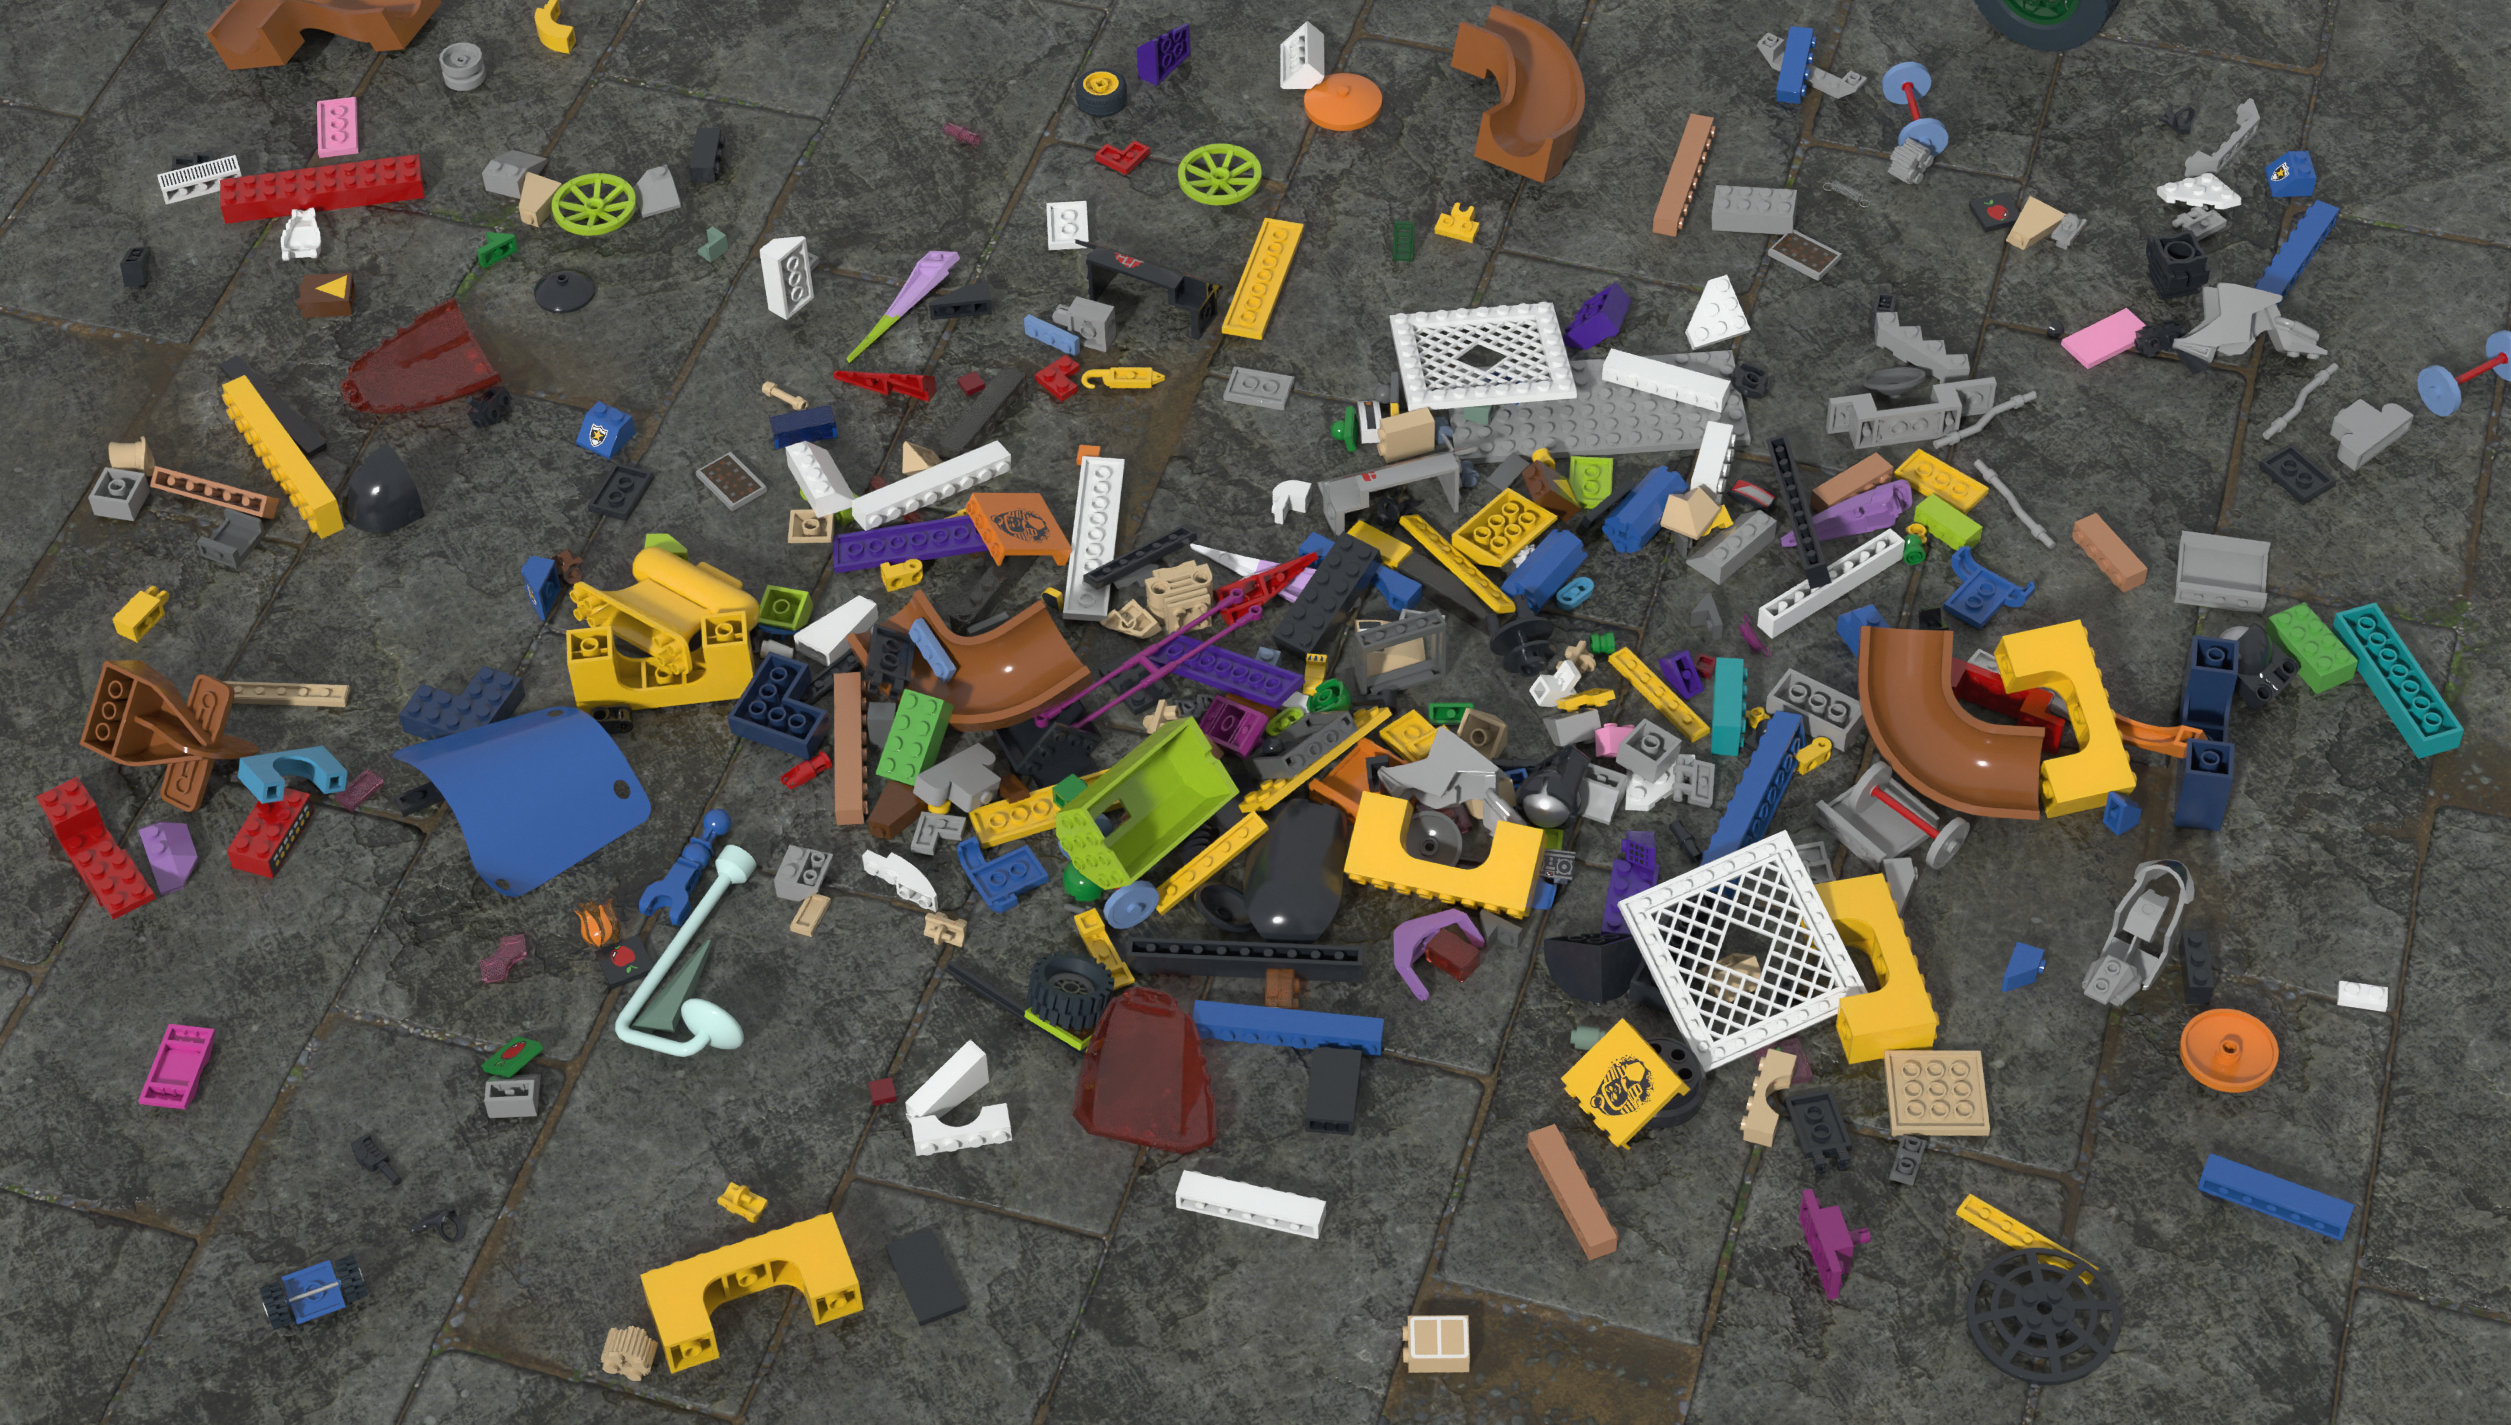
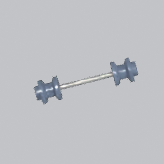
[1433,417,1479,488]

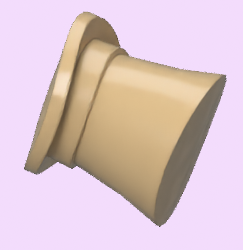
[109,436,156,477]

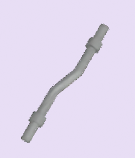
[2262,363,2338,440]
[1933,391,2037,449]
[1974,459,2056,549]

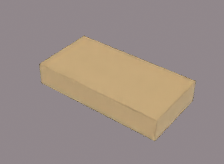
[790,893,831,937]

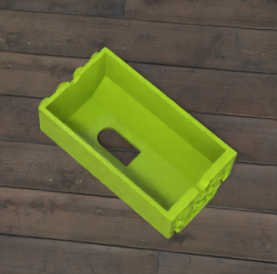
[1056,716,1239,890]

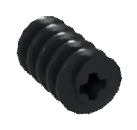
[1183,819,1212,864]

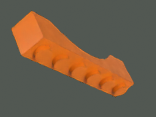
[2115,713,2208,759]

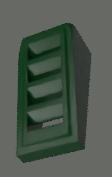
[1393,220,1415,262]

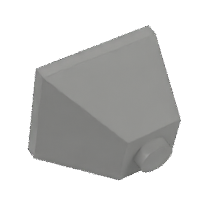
[633,165,681,218]

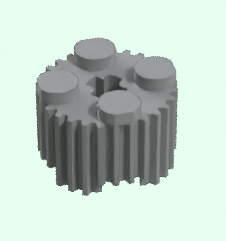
[1888,138,1934,184]

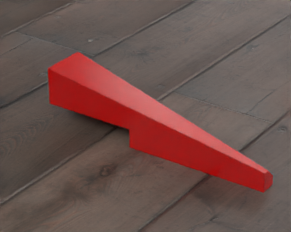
[833,371,937,402]
[1213,552,1318,626]

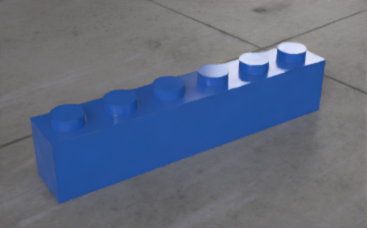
[2198,1153,2355,1241]

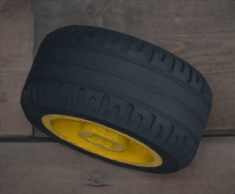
[1076,68,1127,117]

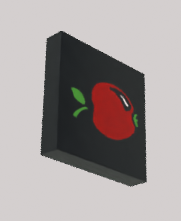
[1969,193,2020,232]
[594,935,653,990]

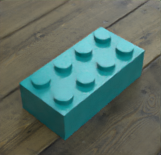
[1711,657,1747,756]

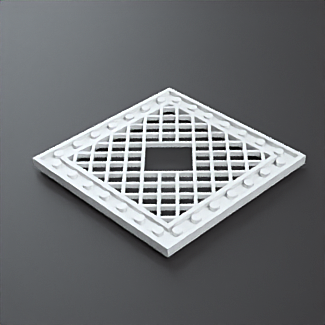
[1390,302,1577,412]
[1617,830,1868,1073]

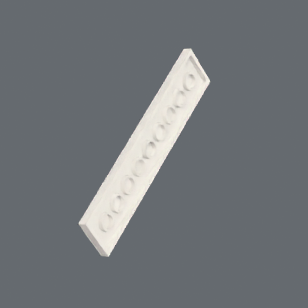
[1063,456,1125,621]

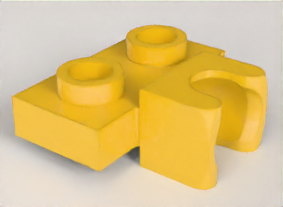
[1434,202,1480,243]

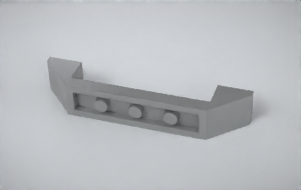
[1757,33,1867,99]
[2185,98,2260,178]

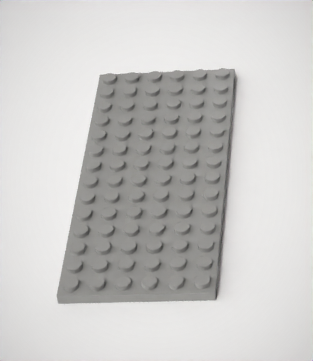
[1443,350,1751,464]

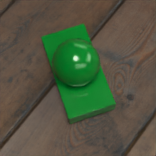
[1331,406,1358,452]

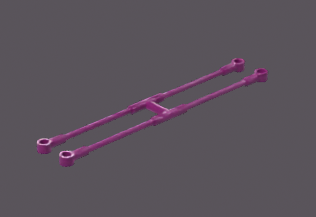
[1034,588,1263,729]

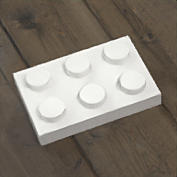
[1046,201,1089,250]

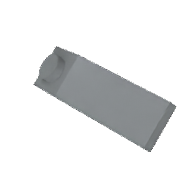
[1881,857,1918,918]

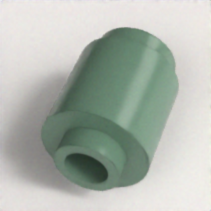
[1570,1025,1605,1050]

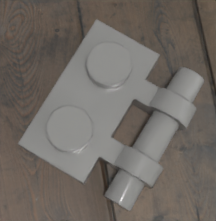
[2172,204,2227,241]
[1672,757,1715,808]

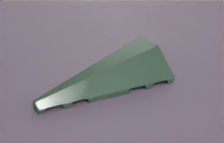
[631,940,712,1034]

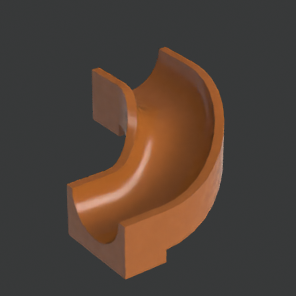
[205,0,442,70]
[1451,4,1585,183]
[846,589,1093,732]
[1857,626,2045,820]

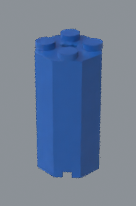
[1602,465,1688,553]
[1500,529,1588,616]

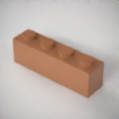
[1810,453,1893,513]
[2072,513,2148,593]

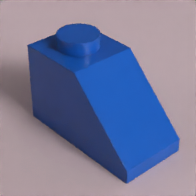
[2102,791,2142,836]
[2001,942,2047,992]

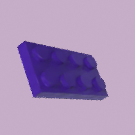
[1601,859,1660,936]

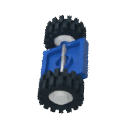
[259,1254,368,1330]

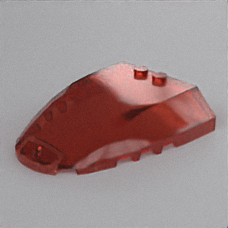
[340,297,502,414]
[1072,987,1217,1154]

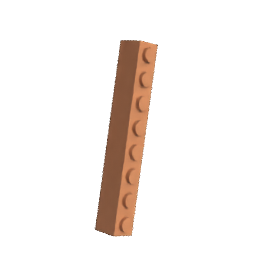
[1653,114,1716,237]
[834,672,868,825]

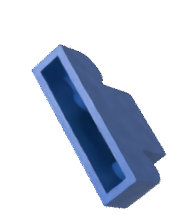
[1836,604,1891,658]

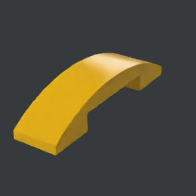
[1074,908,1135,991]

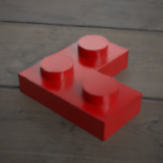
[1095,140,1150,175]
[1035,355,1080,402]

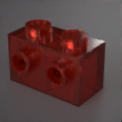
[1425,928,1480,983]

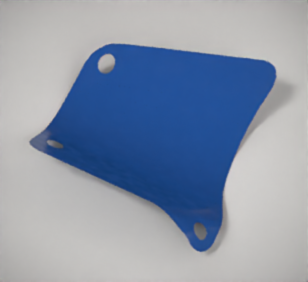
[393,706,651,897]

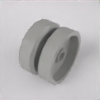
[439,43,486,91]

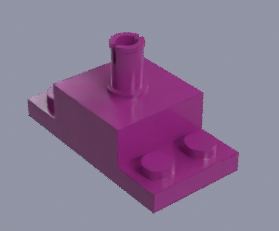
[1198,695,1270,760]
[1799,1189,1871,1300]

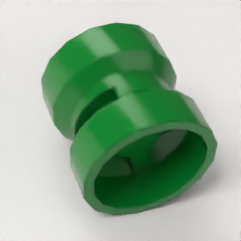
[1902,534,1926,565]
[1590,632,1615,655]

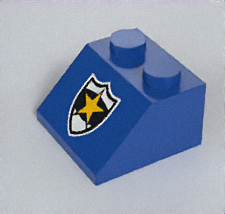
[2264,151,2316,197]
[576,401,635,460]
[521,555,561,621]

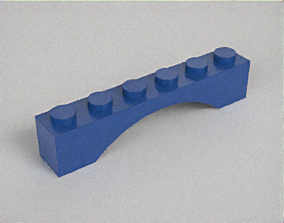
[1299,532,1422,612]

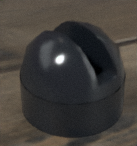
[2046,319,2064,337]

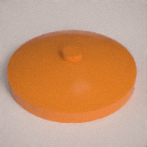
[1304,73,1382,131]
[2180,1009,2279,1093]

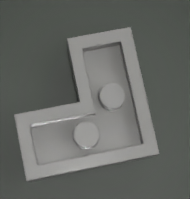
[911,811,966,855]

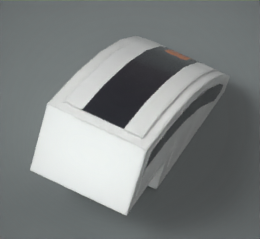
[1357,400,1381,443]

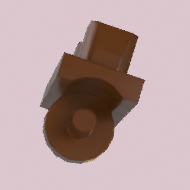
[551,548,583,584]

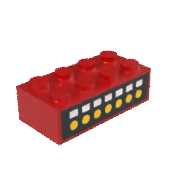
[227,787,315,879]

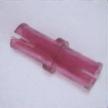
[943,121,981,146]

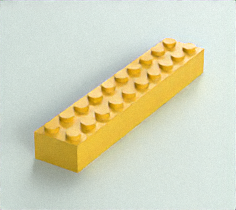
[222,375,344,539]

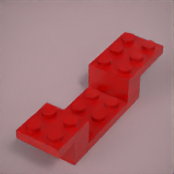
[1951,657,2066,755]
[36,777,156,920]

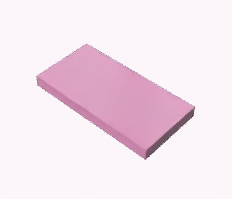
[317,97,359,158]
[2061,308,2146,369]

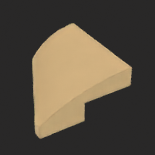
[1100,599,1162,639]

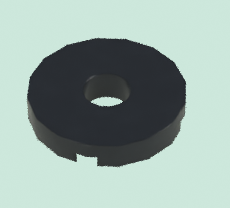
[1730,363,1771,399]

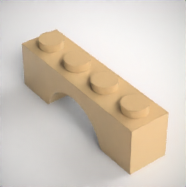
[1740,1049,1797,1147]

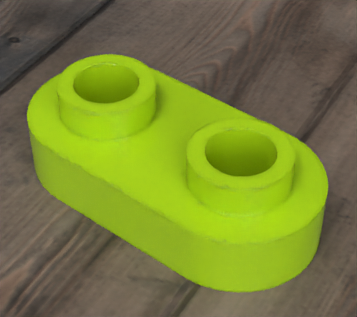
[1266,707,1304,737]

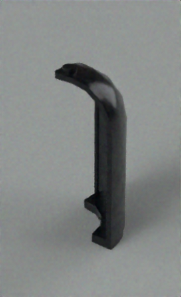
[1243,799,1348,945]

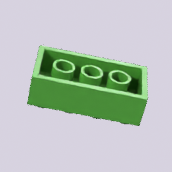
[2265,602,2358,694]
[875,689,954,786]

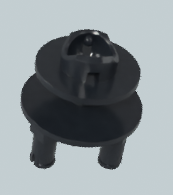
[1484,594,1556,677]

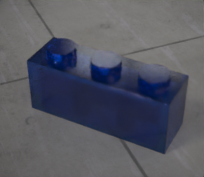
[769,405,838,449]

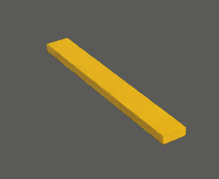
[1399,514,1516,614]

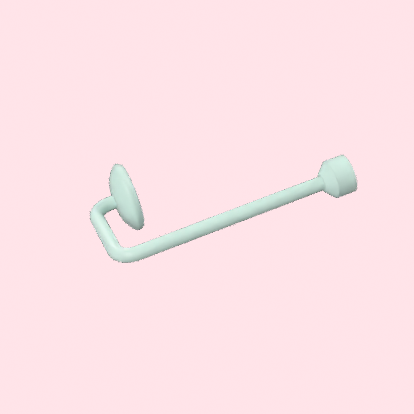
[615,845,756,1057]

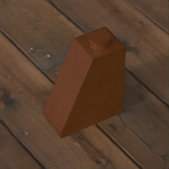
[868,780,929,840]

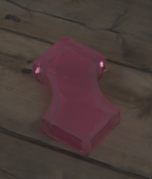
[480,934,527,983]

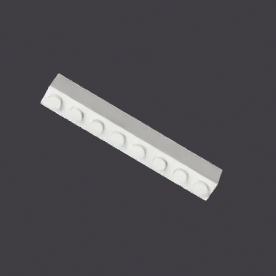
[852,440,1011,531]
[1757,529,1905,638]

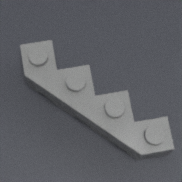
[1874,312,1970,384]

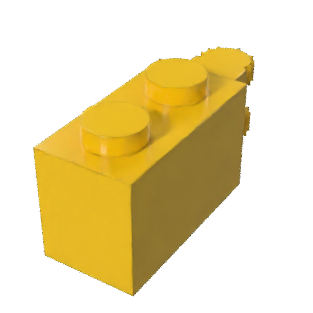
[112,585,169,643]

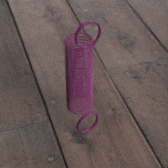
[1739,614,1770,658]

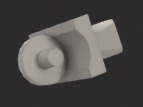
[2051,213,2087,250]

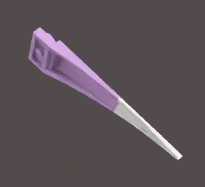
[1190,544,1317,603]

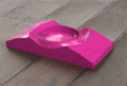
[138,1024,215,1110]

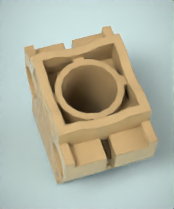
[1145,560,1214,635]

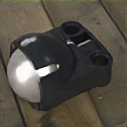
[2219,623,2299,710]
[1516,745,1590,830]

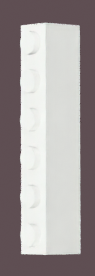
[1602,348,1731,413]
[1176,1170,1326,1239]

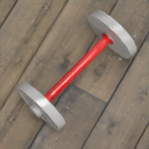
[1848,761,1970,869]

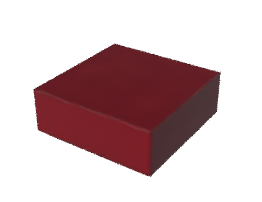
[957,371,986,396]
[1693,652,1716,679]
[868,1077,897,1106]

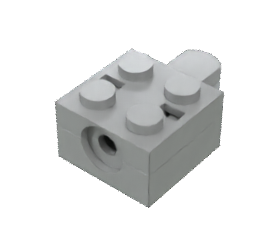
[1052,296,1116,352]

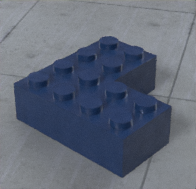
[727,651,831,760]
[399,665,525,741]

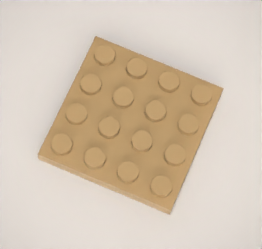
[1883,1050,1990,1136]

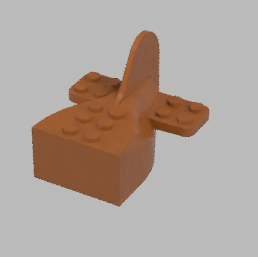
[80,660,259,812]

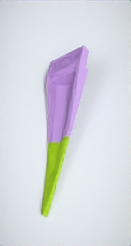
[847,251,960,363]

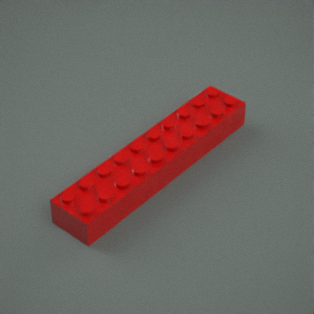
[220,154,425,224]

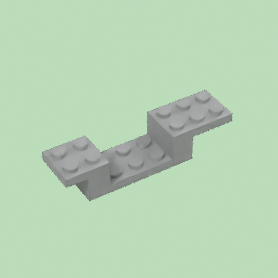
[1826,377,1997,449]

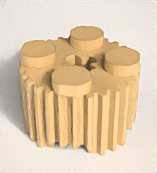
[601,1326,658,1381]

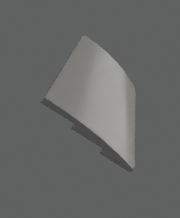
[1794,841,1836,885]

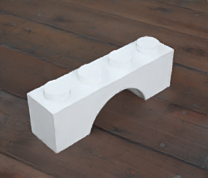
[911,1103,1012,1156]

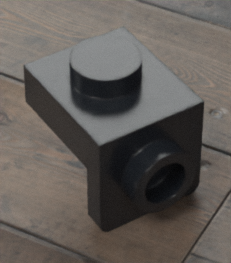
[1918,606,1949,631]

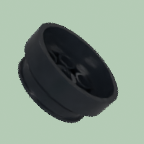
[1644,1037,1706,1129]

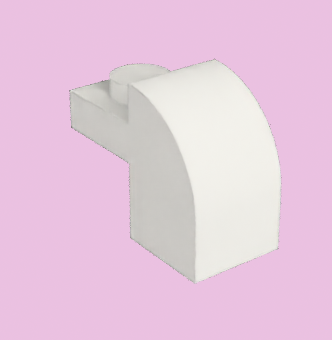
[1272,480,1312,524]
[1529,660,1581,707]

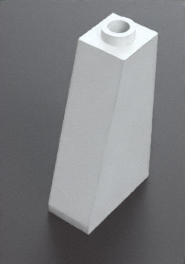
[794,595,879,667]
[905,1040,989,1123]

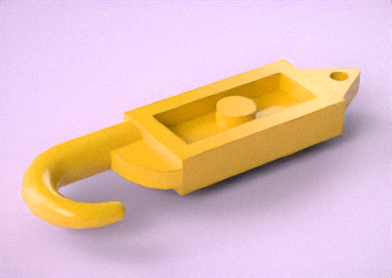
[1081,367,1165,389]

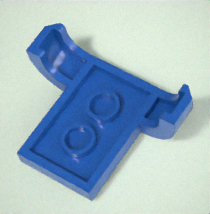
[1943,546,2035,630]
[957,836,1049,914]

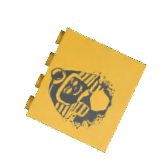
[1561,1018,1690,1150]

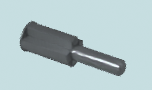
[1064,903,1108,925]

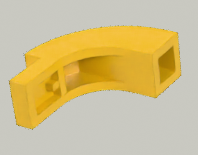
[535,0,576,54]

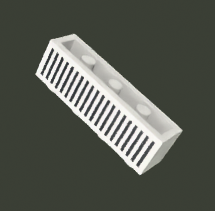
[157,155,242,204]

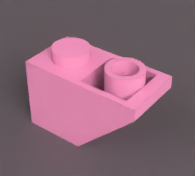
[1595,723,1635,758]

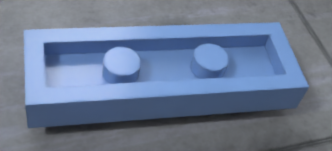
[1024,314,1080,357]
[909,618,956,684]

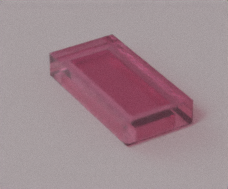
[335,769,384,812]

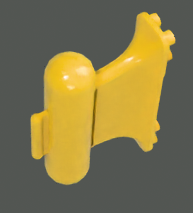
[569,546,760,675]

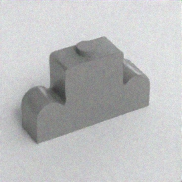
[2330,399,2414,471]
[913,743,1001,813]

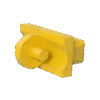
[717,1182,768,1223]

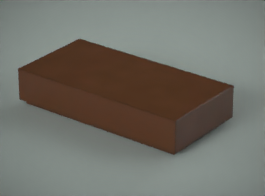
[998,773,1030,804]

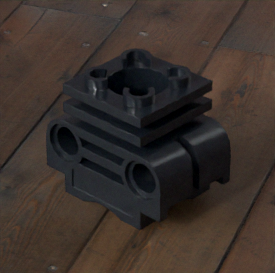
[2146,229,2210,301]

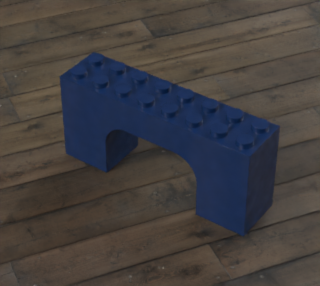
[2173,635,2239,831]

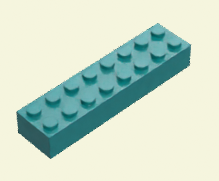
[2331,602,2464,759]

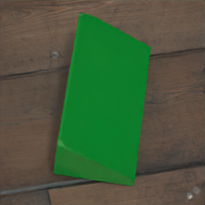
[1429,703,1474,725]

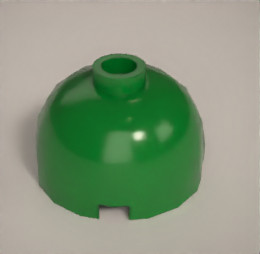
[1306,678,1352,713]
[1063,860,1107,902]

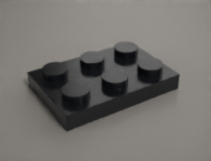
[1099,650,1172,716]

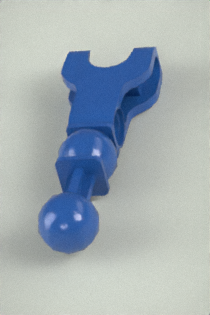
[639,808,732,927]

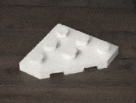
[2157,173,2241,209]
[1685,275,1751,350]
[1625,754,1695,811]

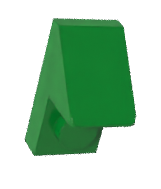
[477,232,518,268]

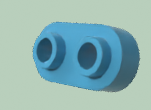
[1556,577,1594,610]

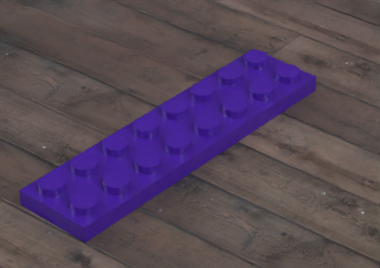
[834,515,988,573]
[1148,632,1305,709]

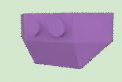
[138,821,198,896]

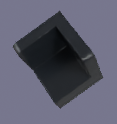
[1366,755,1390,793]

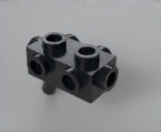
[2134,320,2186,357]
[466,386,512,429]

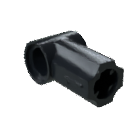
[1353,689,1398,719]

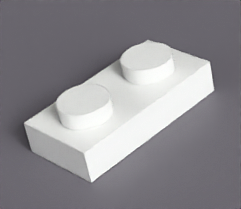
[2337,981,2388,1012]

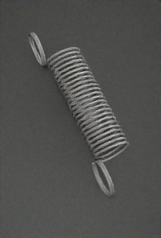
[1823,180,1870,207]

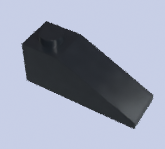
[120,246,150,289]
[929,283,992,320]

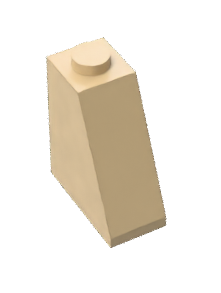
[519,172,562,227]
[2006,196,2066,250]

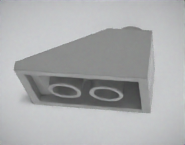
[482,150,548,199]

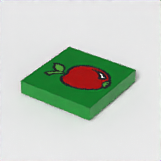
[481,1036,543,1078]

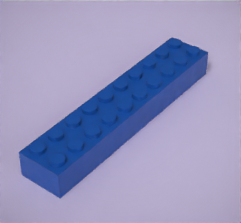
[1697,710,1807,911]

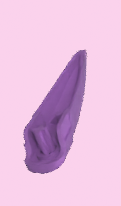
[1781,479,1912,547]

